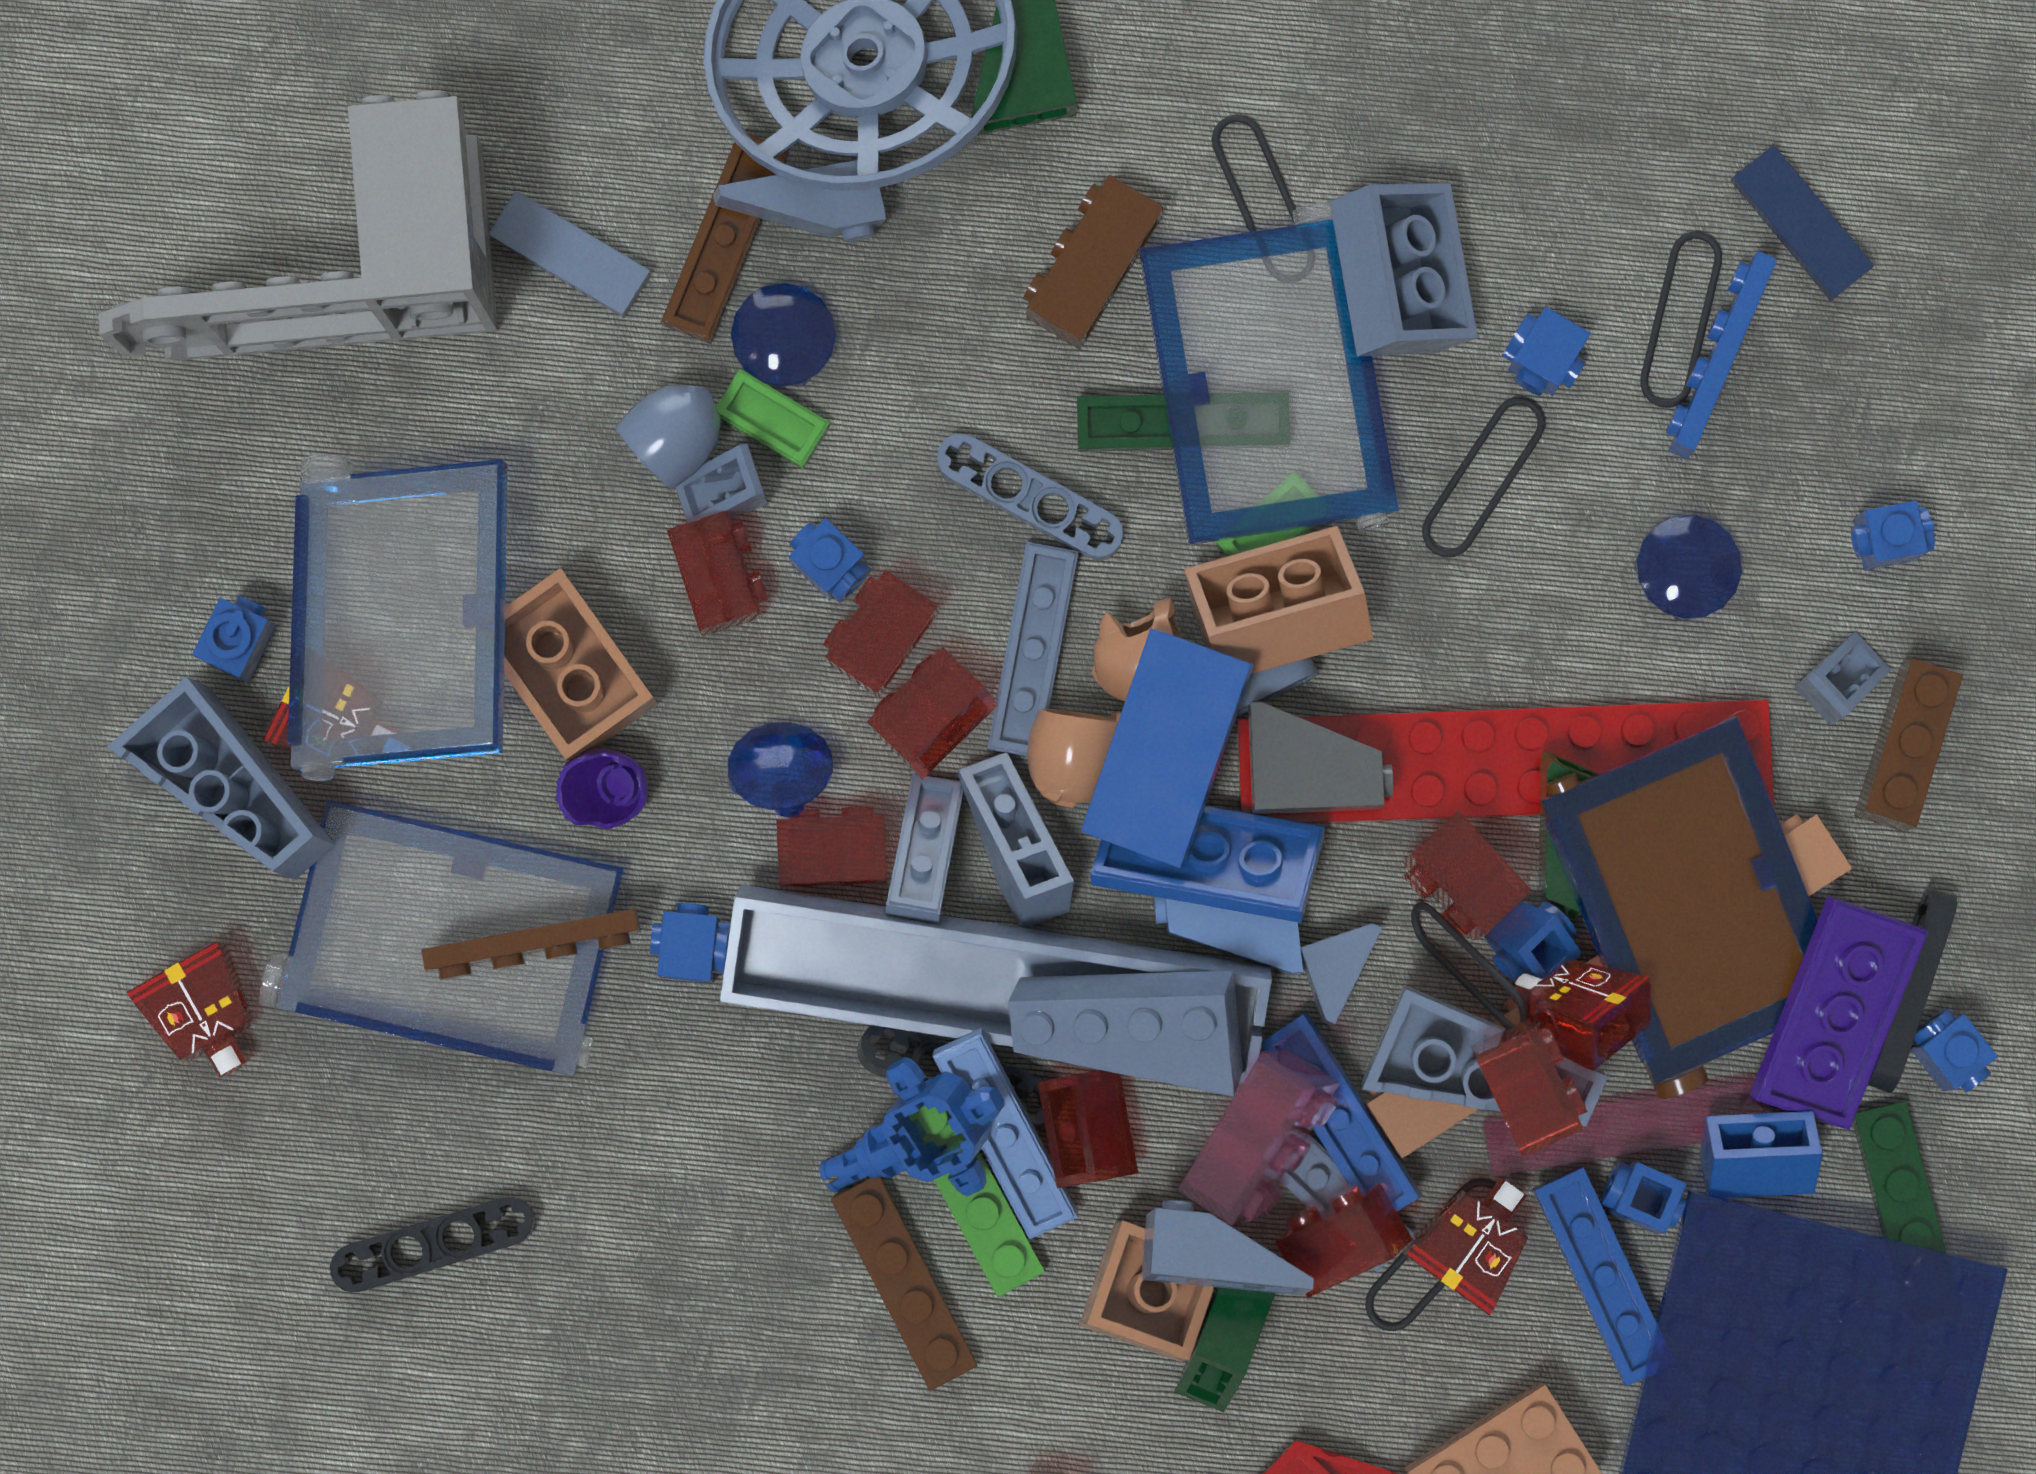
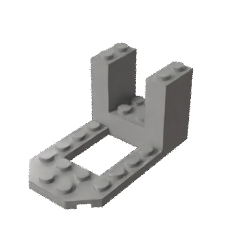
[98,90,498,360]

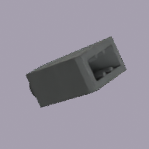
[1248,702,1393,814]

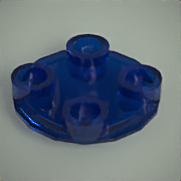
[731,283,836,387]
[1635,515,1742,621]
[728,722,834,817]

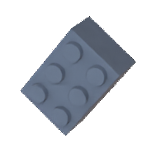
[1330,183,1478,356]

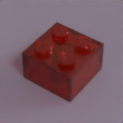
[1402,811,1532,941]
[1470,1019,1588,1158]

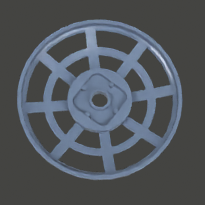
[703,0,1017,191]

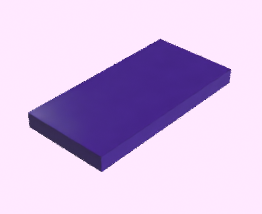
[1749,896,1929,1130]

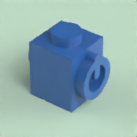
[1502,306,1591,396]
[1851,500,1935,571]
[789,518,871,603]
[192,595,277,683]
[1484,901,1582,989]
[650,903,730,983]
[1911,1008,1998,1092]
[1600,1161,1687,1234]

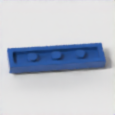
[1666,251,1777,459]
[1261,1014,1423,1226]
[1532,1166,1675,1386]

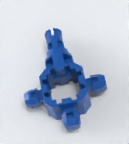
[820,1057,1005,1197]

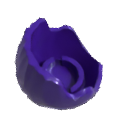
[555,748,648,829]

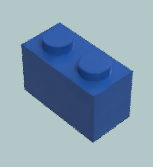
[1699,1111,1822,1199]

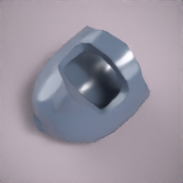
[615,386,721,489]

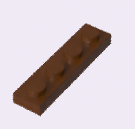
[421,909,641,980]
[831,1177,978,1391]

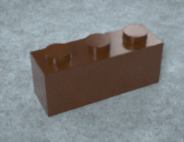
[1023,175,1163,350]
[1854,658,1963,832]

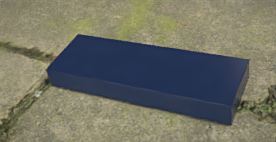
[1731,145,1874,302]

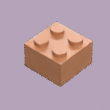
[1079,1220,1214,1362]

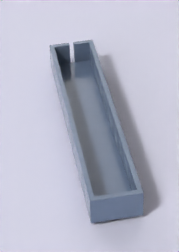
[720,884,1272,1084]

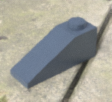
[713,160,886,243]
[958,752,1074,928]
[1142,1201,1314,1296]

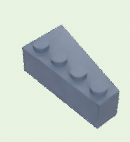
[107,676,335,880]
[1008,971,1243,1097]
[1361,985,1608,1127]

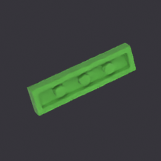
[909,1106,1045,1297]

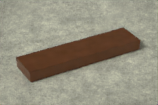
[661,133,789,344]

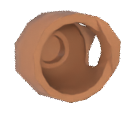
[1092,597,1182,701]
[1027,709,1121,808]

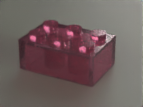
[1178,1048,1340,1226]

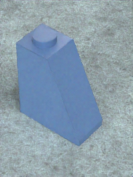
[1153,896,1303,976]

